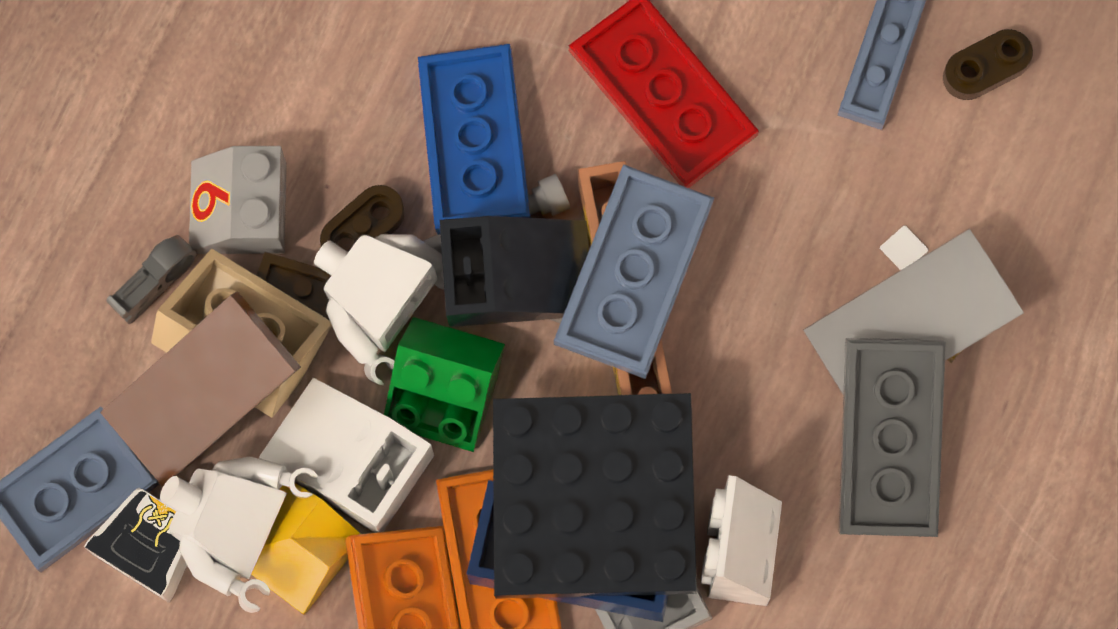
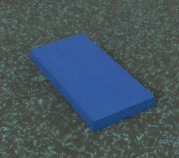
[418,44,531,235]

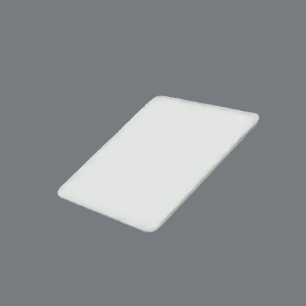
[880,226,928,270]

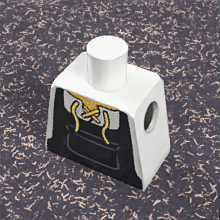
[84,488,187,602]

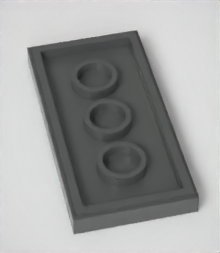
[838,338,946,537]

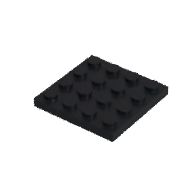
[493,393,697,599]

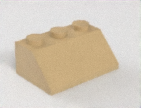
[151,249,332,418]

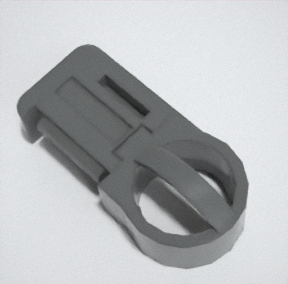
[106,235,197,324]

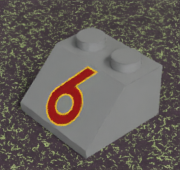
[189,146,287,254]

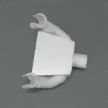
[314,234,444,385]
[160,457,318,613]

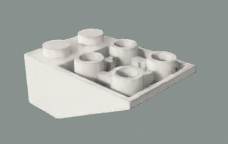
[259,378,434,533]
[701,475,782,606]

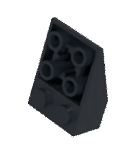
[439,216,589,327]

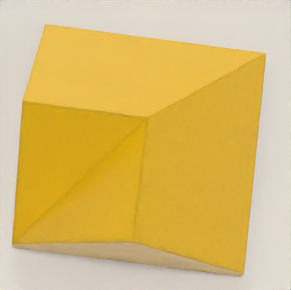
[251,483,361,615]

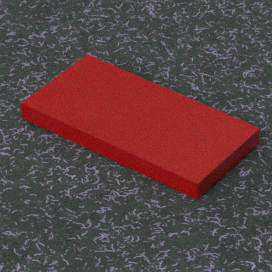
[568,0,759,188]

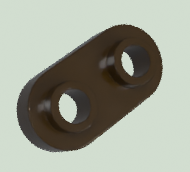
[943,29,1033,100]
[320,185,404,252]

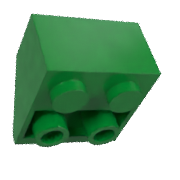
[384,317,505,452]

